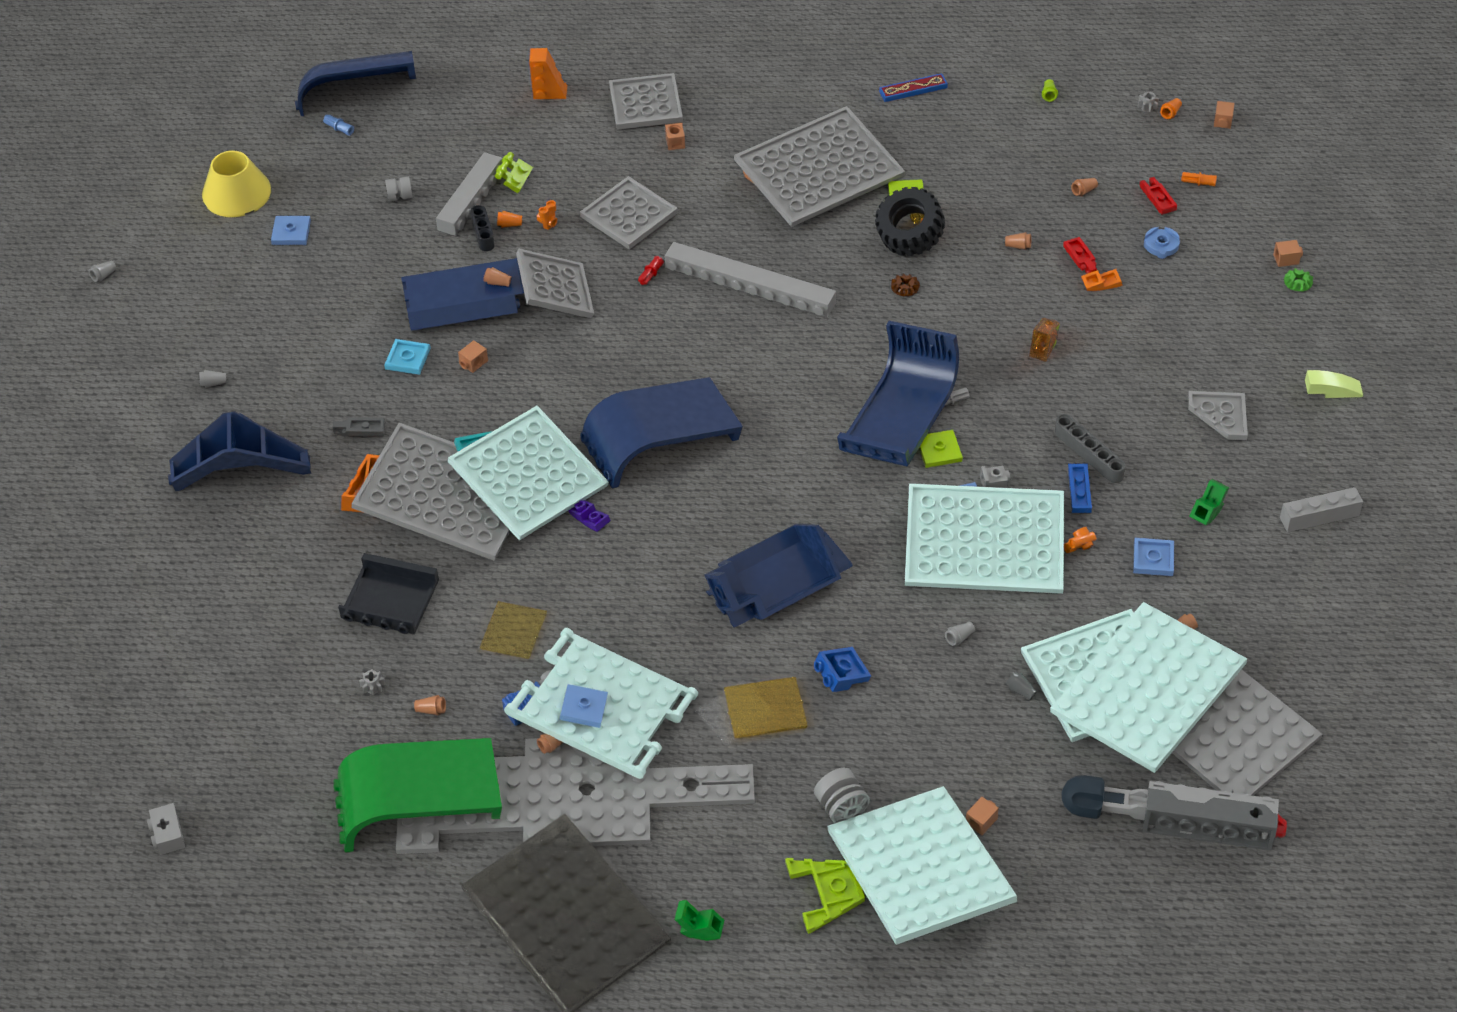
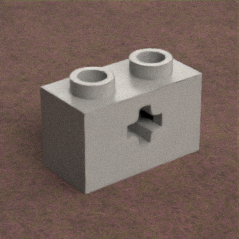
[147,803,186,855]

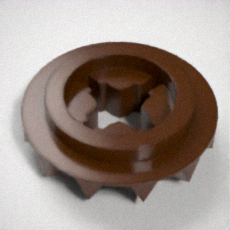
[891,273,920,296]

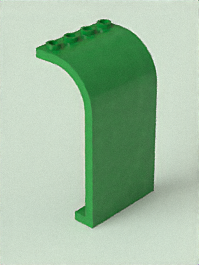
[334,738,502,852]

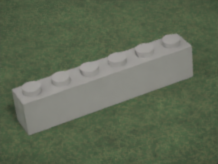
[436,152,502,236]

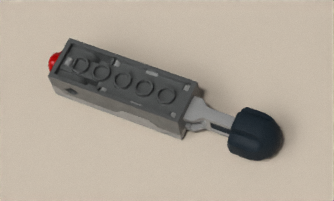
[1061,775,1287,851]

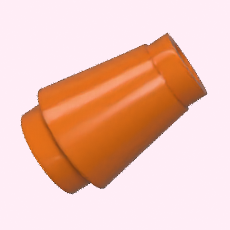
[1160,98,1182,119]
[497,210,522,228]

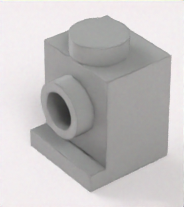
[980,466,1010,488]

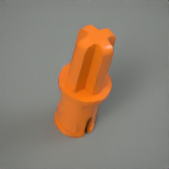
[1181,172,1217,187]

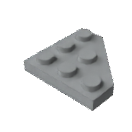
[1188,391,1248,440]

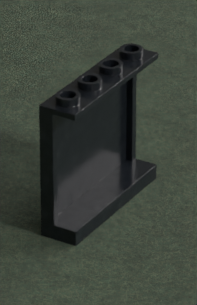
[338,553,439,635]

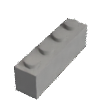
[1280,487,1363,532]

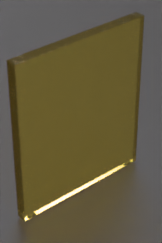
[480,601,547,659]

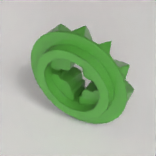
[1284,268,1313,291]

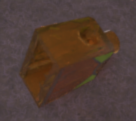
[1029,318,1060,362]

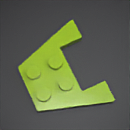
[785,858,865,934]

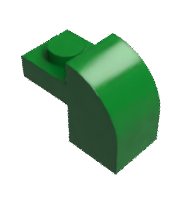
[1189,479,1229,525]
[674,900,725,941]

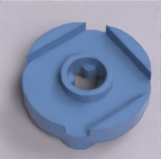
[1144,227,1180,259]

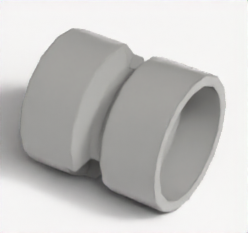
[385,176,413,202]

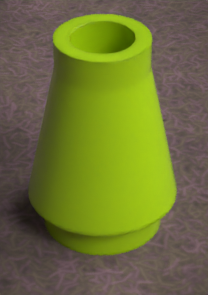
[1042,79,1058,102]

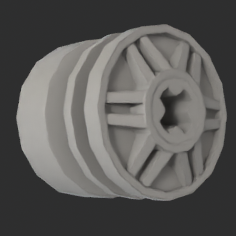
[814,768,870,823]

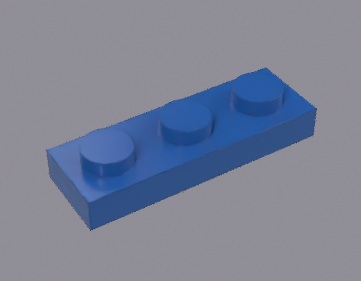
[1068,464,1092,513]

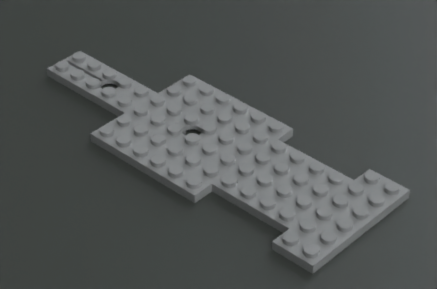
[396,738,755,854]

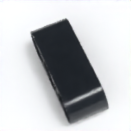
[471,205,495,252]

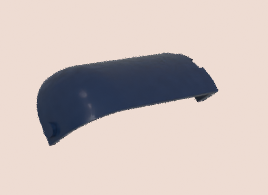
[295,51,416,116]

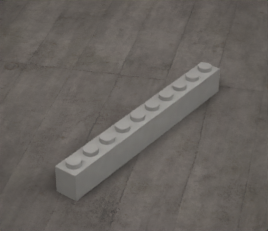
[665,242,836,317]

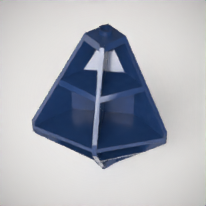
[168,411,311,491]

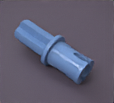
[323,115,354,136]

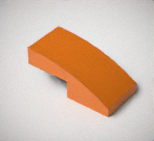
[1081,269,1122,291]

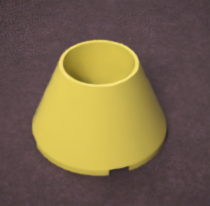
[202,151,271,217]

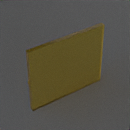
[724,677,807,738]

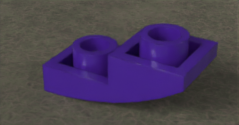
[568,500,611,532]

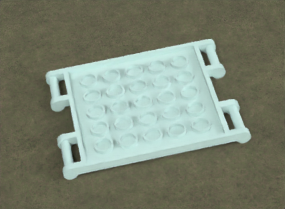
[504,628,698,779]

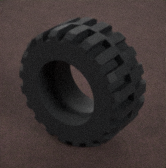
[875,187,945,256]

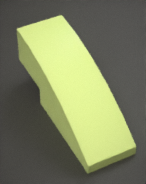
[1305,370,1363,398]

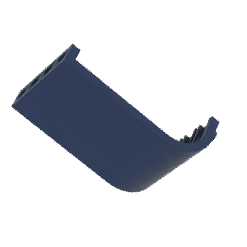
[837,321,959,467]
[580,377,743,488]

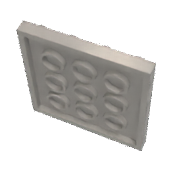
[609,73,683,130]
[580,176,678,249]
[516,249,594,318]

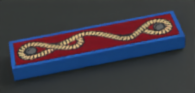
[879,73,948,102]

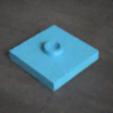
[384,339,431,375]

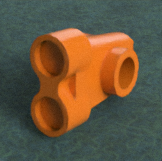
[537,200,558,230]
[1064,527,1097,553]

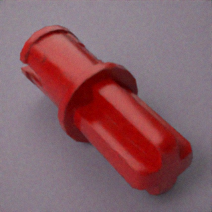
[638,256,664,285]

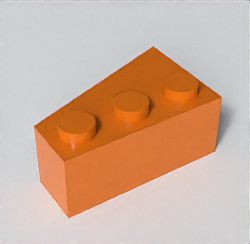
[529,48,567,99]
[341,454,380,513]

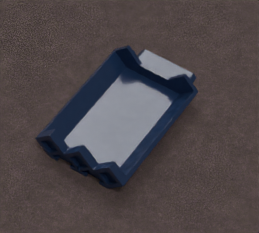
[401,258,524,331]

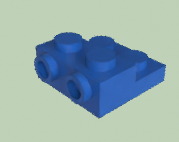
[814,647,871,692]

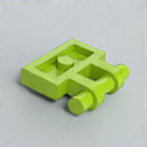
[495,152,533,193]

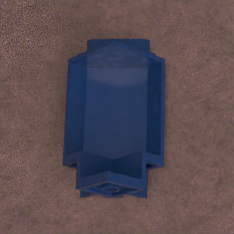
[704,524,853,628]

